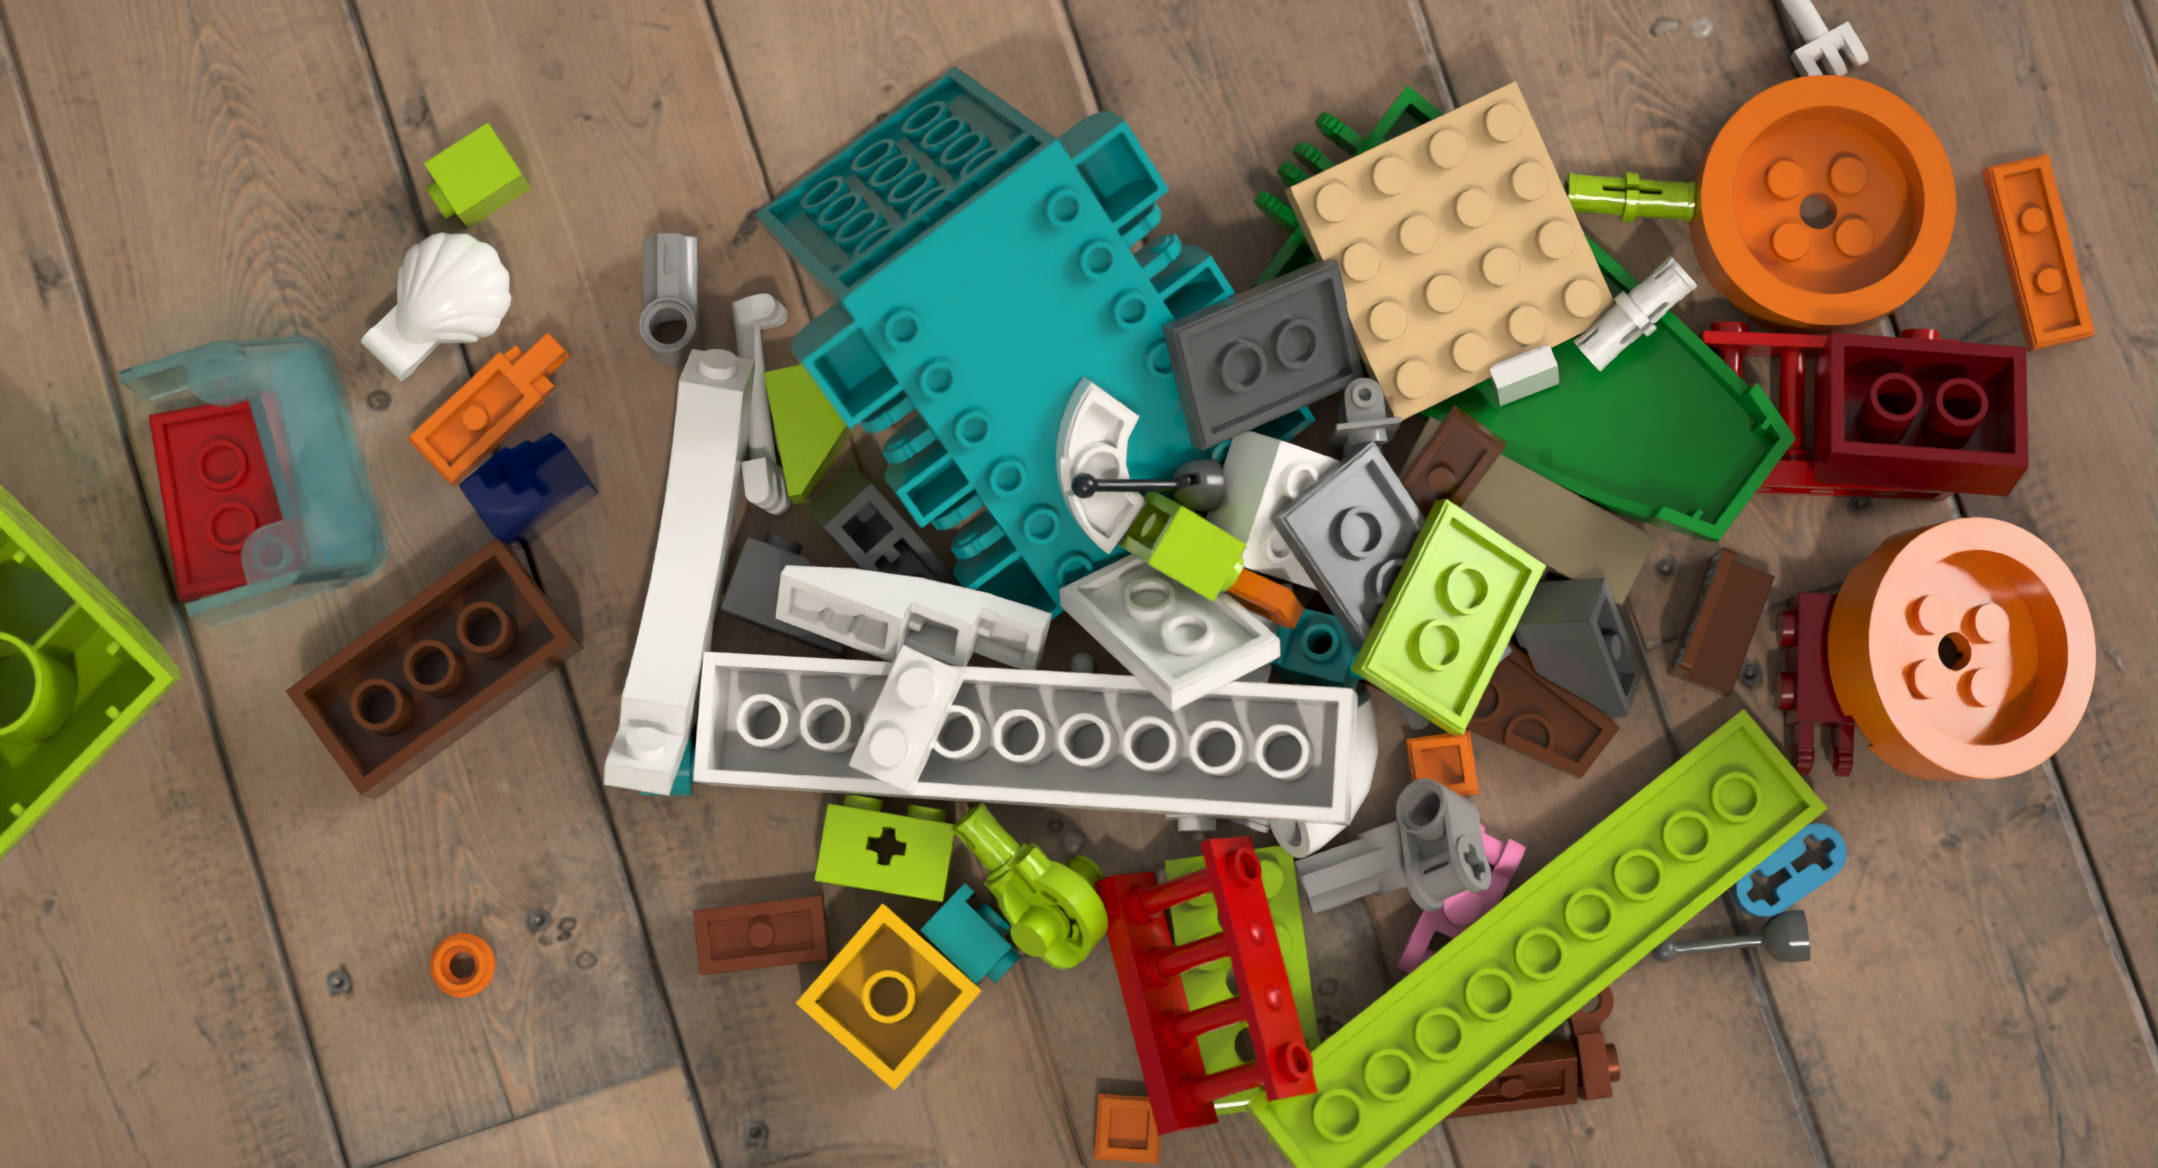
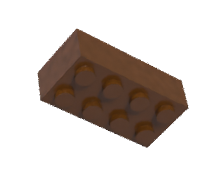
[286,537,583,800]

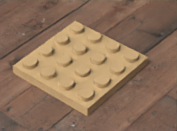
[1284,81,1615,421]

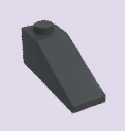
[804,466,962,587]

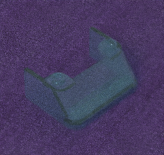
[118,336,389,627]

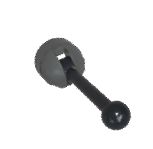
[1071,460,1225,511]

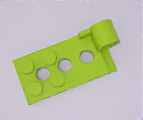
[1164,845,1321,1143]

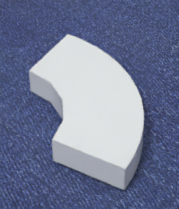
[1056,376,1147,554]

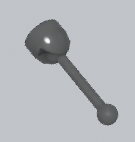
[1651,910,1810,963]

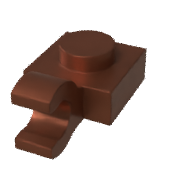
[1568,986,1620,1101]

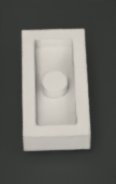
[848,645,966,794]

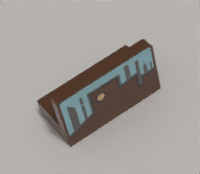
[1667,548,1775,697]

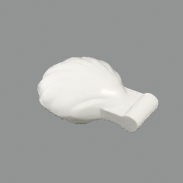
[361,232,511,381]

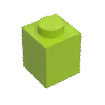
[424,123,532,229]

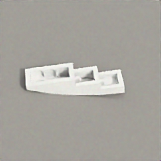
[775,565,1052,670]

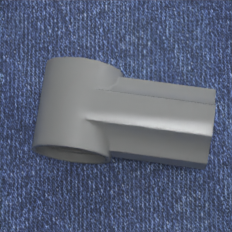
[639,233,703,368]
[1294,820,1407,914]

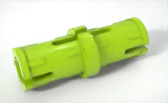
[1564,172,1696,223]

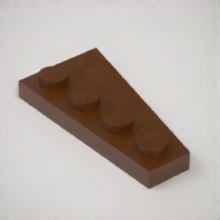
[1358,641,1620,779]

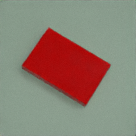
[148,392,309,603]

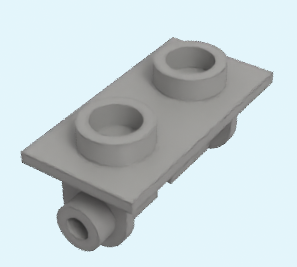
[1327,378,1402,457]

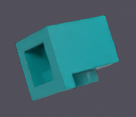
[1269,608,1366,691]
[920,883,1022,985]

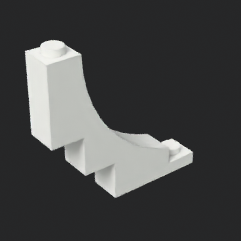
[604,349,755,796]

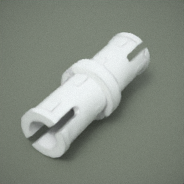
[1573,255,1698,372]

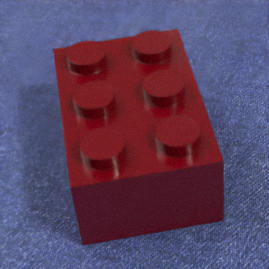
[1814,332,2029,497]

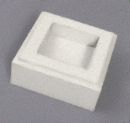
[1489,345,1559,406]

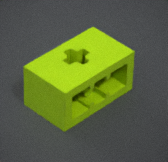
[815,794,957,903]

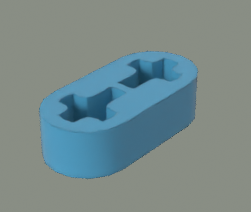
[1731,824,1846,917]

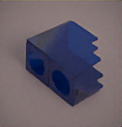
[459,433,599,551]

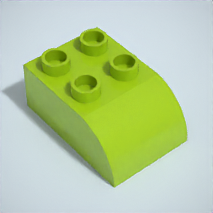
[0,484,181,862]

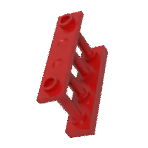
[1698,321,1959,501]
[1094,836,1318,1136]

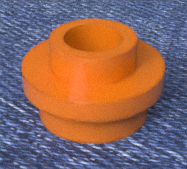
[430,933,496,998]

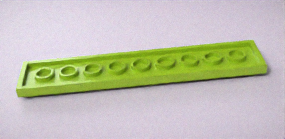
[1244,709,1828,1168]

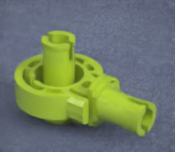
[951,802,1108,970]

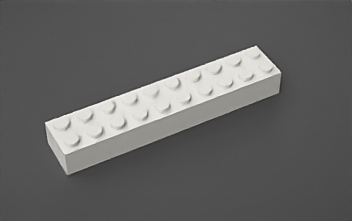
[693,652,1358,826]

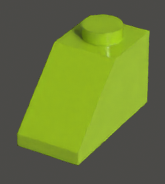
[763,364,855,505]
[1117,492,1247,602]

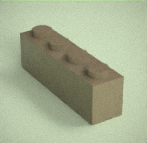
[1397,416,1658,609]

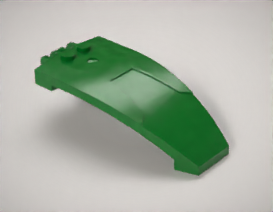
[1249,86,1796,542]

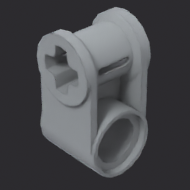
[1396,778,1491,912]

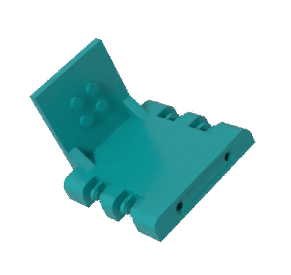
[755,66,1316,621]

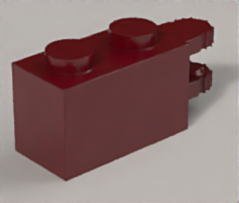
[1775,592,1860,777]

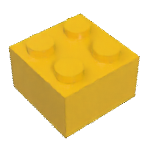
[796,904,983,1090]

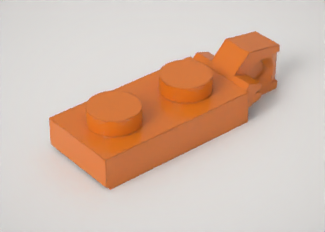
[408,333,571,487]

